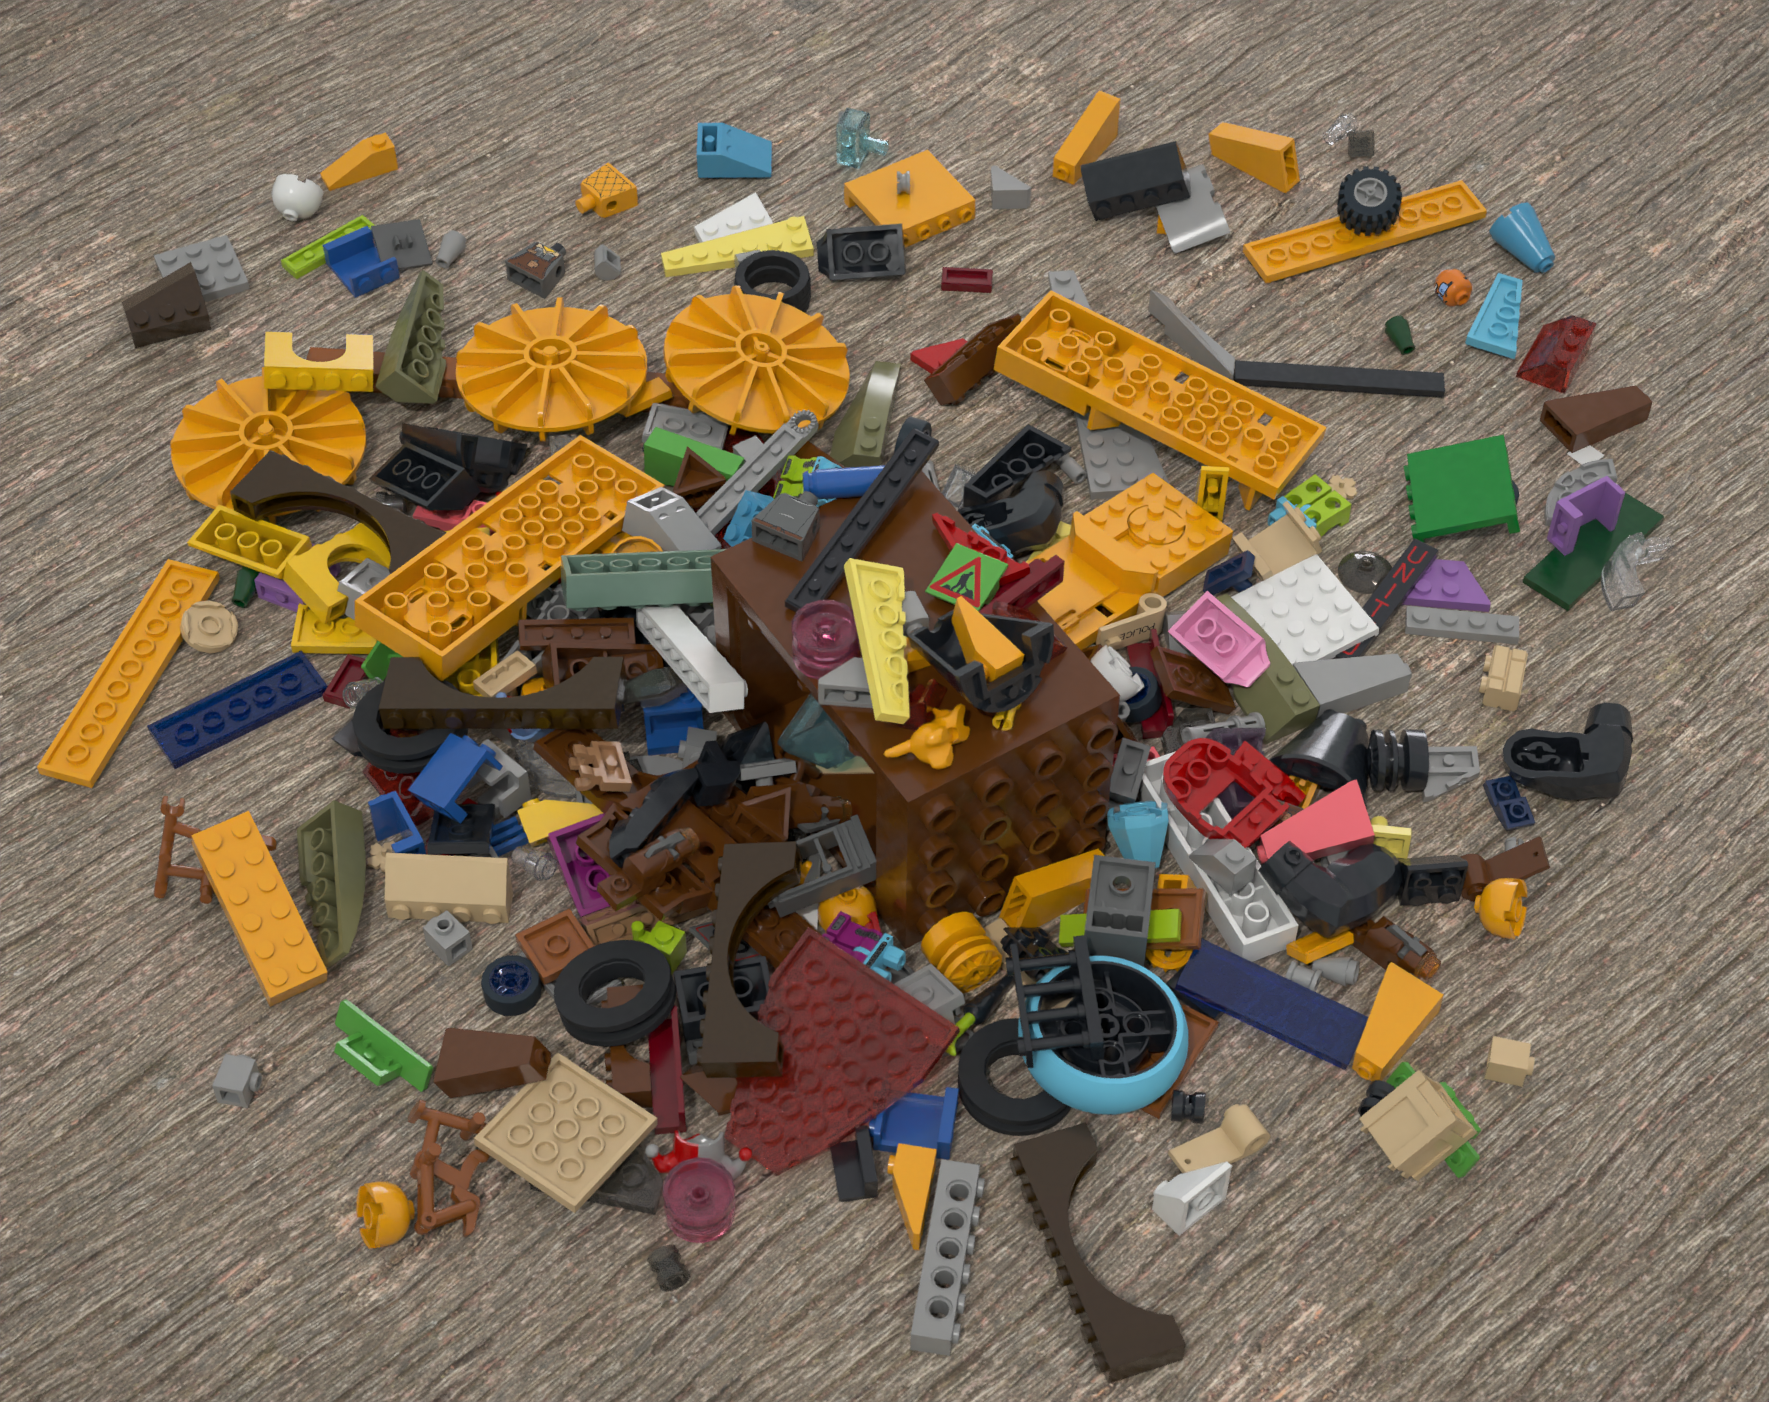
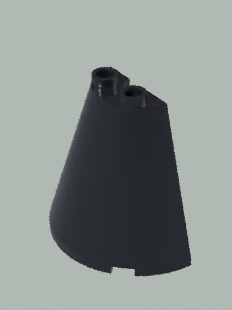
[399,423,527,493]
[907,610,1054,713]
[1269,709,1369,809]

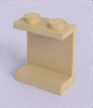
[1233,501,1322,581]

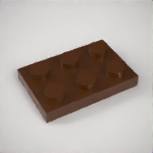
[1150,646,1236,715]

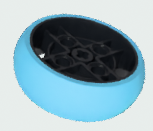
[1018,956,1188,1115]

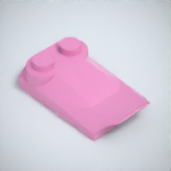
[1168,591,1270,687]

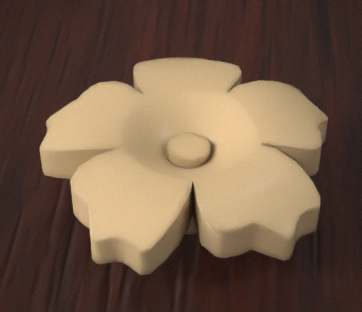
[1328,475,1357,499]
[367,841,395,872]

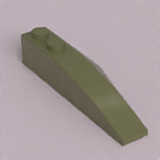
[376,270,446,404]
[830,361,901,468]
[1216,594,1320,745]
[297,800,366,968]

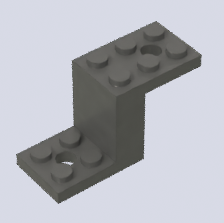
[1084,855,1156,1033]

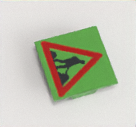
[925,543,1009,612]

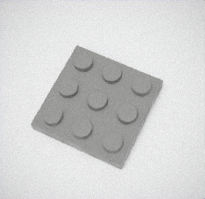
[154,235,250,302]

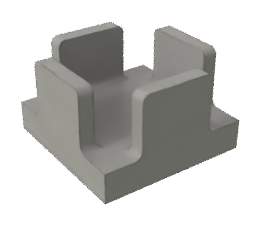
[337,558,390,620]
[467,739,531,818]
[879,964,965,1042]

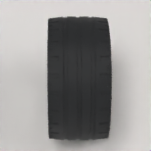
[734,250,811,313]

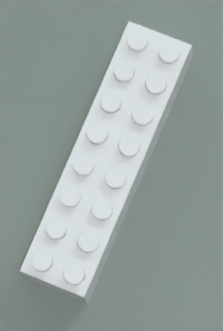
[1137,751,1299,966]

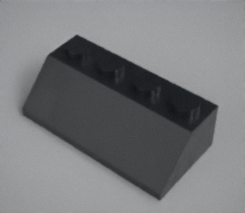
[1080,141,1191,221]
[369,442,481,510]

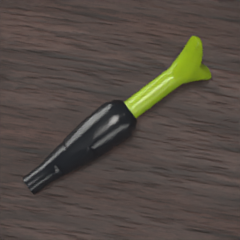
[925,974,1015,1056]

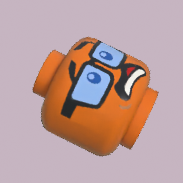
[1434,269,1472,306]

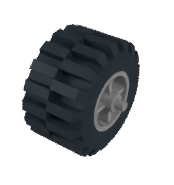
[1337,166,1402,236]

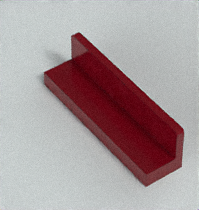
[979,555,1065,618]
[1126,629,1174,739]
[648,1006,687,1135]

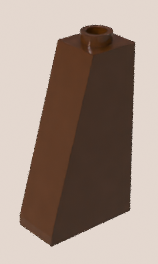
[1539,385,1653,453]
[433,1028,552,1099]

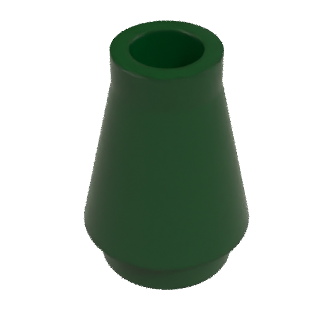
[1385,315,1415,355]
[231,566,262,608]

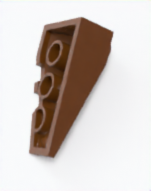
[541,642,664,688]

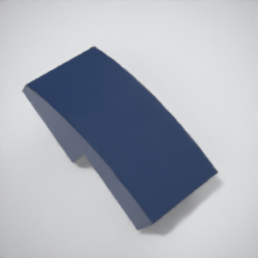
[1483,776,1535,831]

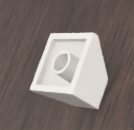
[1152,1162,1232,1236]

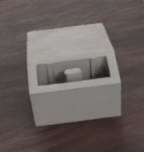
[622,487,722,551]

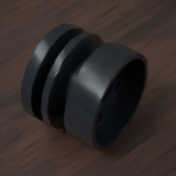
[1367,729,1429,791]

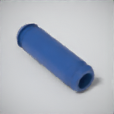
[803,465,885,499]

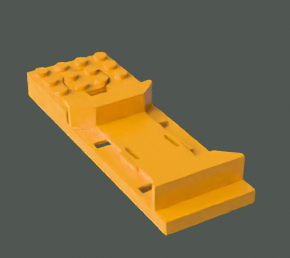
[994,290,1327,511]
[354,435,665,682]
[1026,473,1233,651]

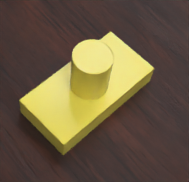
[1370,816,1411,859]

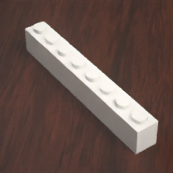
[636,604,748,713]

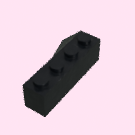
[963,424,1072,508]

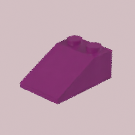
[547,813,611,918]

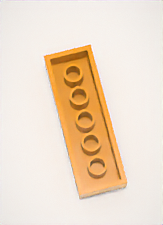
[191,811,328,1007]

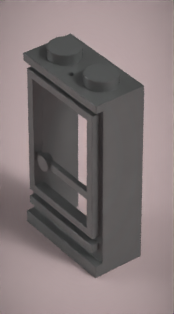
[768,815,876,918]

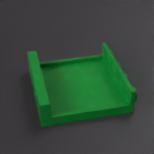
[1403,434,1520,543]

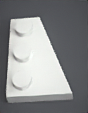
[695,192,773,243]

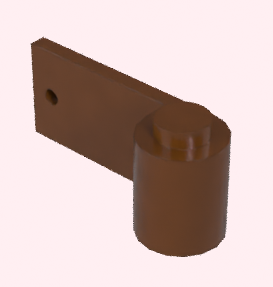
[1460,836,1550,902]

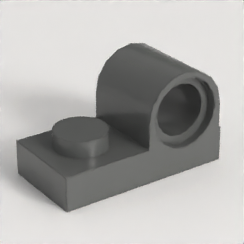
[1109,738,1151,804]

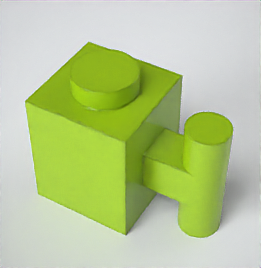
[631,920,687,975]

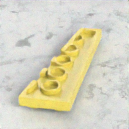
[661,216,814,277]
[844,558,910,724]

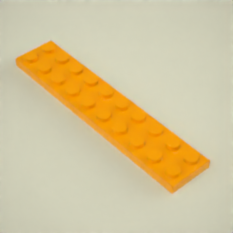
[1243,180,1487,283]
[37,559,220,788]

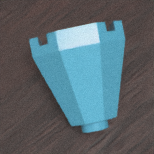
[1107,801,1169,868]

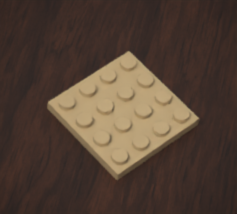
[474,1053,657,1213]

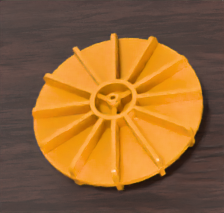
[663,285,850,435]
[456,297,647,442]
[170,367,367,524]

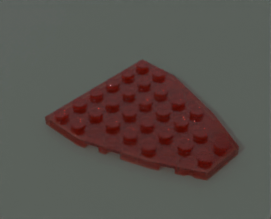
[724,927,960,1176]

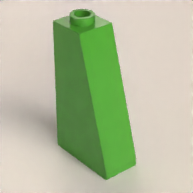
[644,427,744,486]

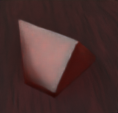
[884,679,948,731]

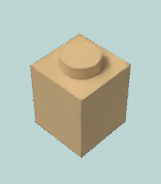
[1484,1036,1535,1087]

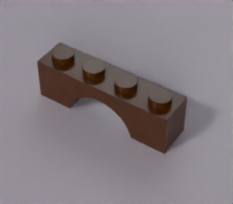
[601,984,653,1108]

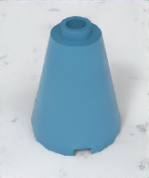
[1489,202,1555,273]

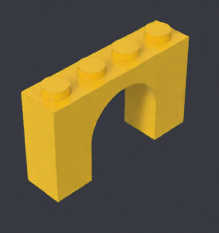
[264,332,373,392]
[283,523,391,624]

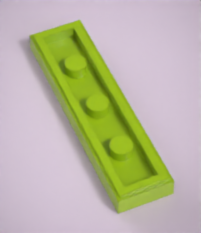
[281,215,374,279]
[1059,909,1181,947]

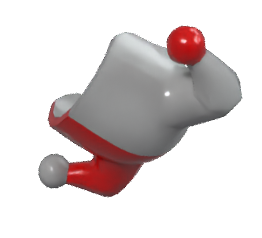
[645,1130,753,1180]

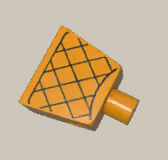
[575,162,638,218]

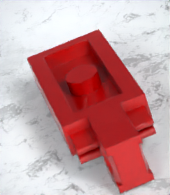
[1233,741,1306,807]

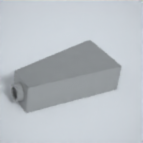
[1293,654,1412,719]

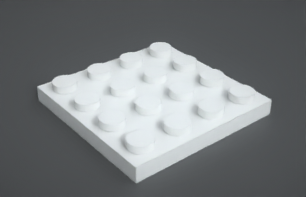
[1231,554,1379,665]

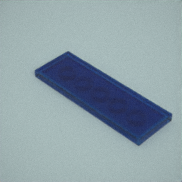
[147,651,328,769]
[1175,939,1369,1071]

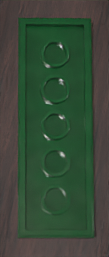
[1522,493,1664,611]

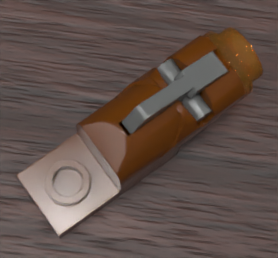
[744,783,852,833]
[597,827,700,912]
[1348,916,1441,981]

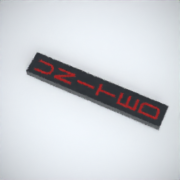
[1332,538,1439,659]

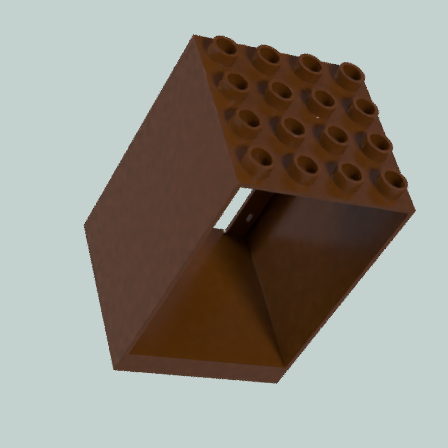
[711,470,1120,949]

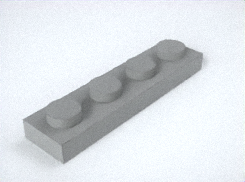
[1405,606,1519,645]

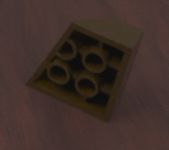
[121,262,211,348]

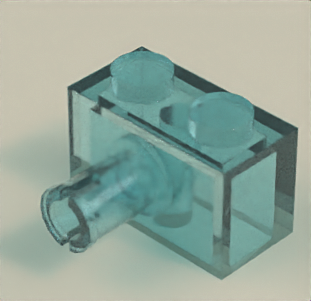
[836,108,889,169]

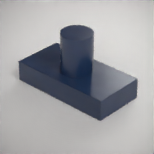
[1203,550,1255,595]

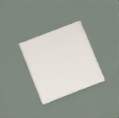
[1567,446,1605,464]

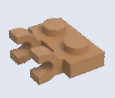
[568,741,632,792]

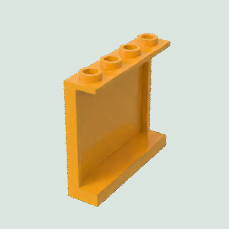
[844,150,976,248]

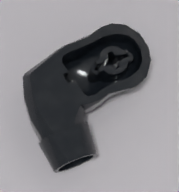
[957,470,1064,555]
[1503,702,1633,800]
[1258,841,1403,938]

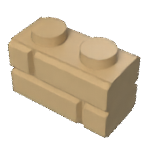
[1479,645,1528,711]

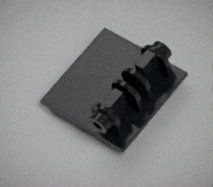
[1000,927,1067,982]

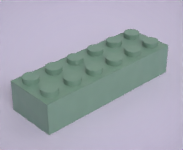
[561,549,726,611]

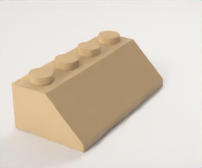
[385,853,513,924]

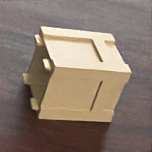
[1359,1070,1477,1181]

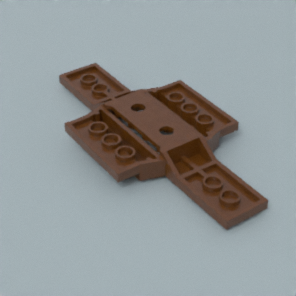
[533,729,822,979]

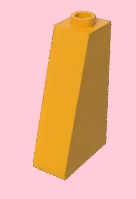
[1053,90,1120,185]
[1208,122,1300,193]
[998,849,1104,928]
[1352,962,1444,1081]

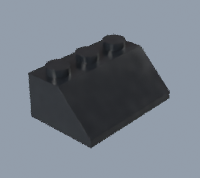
[673,956,777,1042]

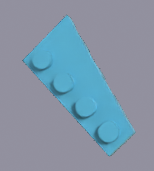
[1465,273,1523,359]

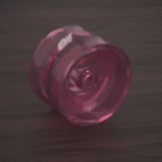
[792,600,860,680]
[663,1157,736,1243]

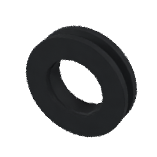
[353,678,468,773]
[554,940,676,1047]
[958,1018,1072,1136]

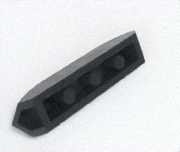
[609,768,699,868]

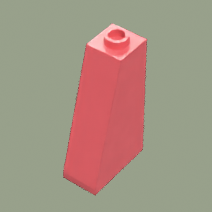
[1256,780,1375,864]

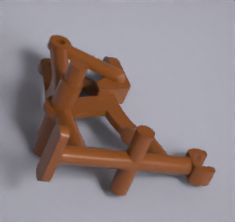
[154,796,277,904]
[408,1099,490,1238]

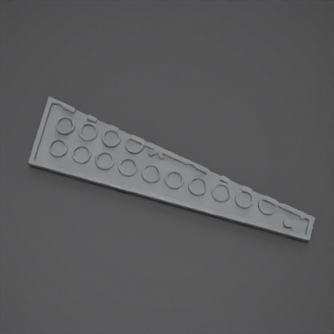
[1048,270,1170,500]

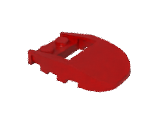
[1163,738,1290,849]

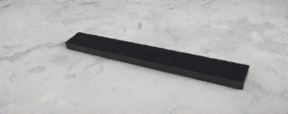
[1234,360,1445,398]
[785,428,939,621]

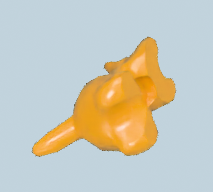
[884,704,970,770]

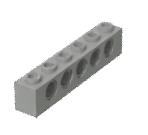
[910,1159,985,1356]

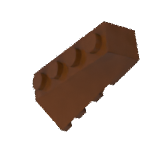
[924,313,1021,406]

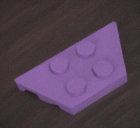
[1402,559,1491,612]

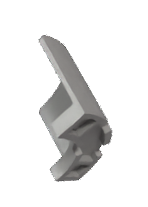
[1156,164,1230,253]

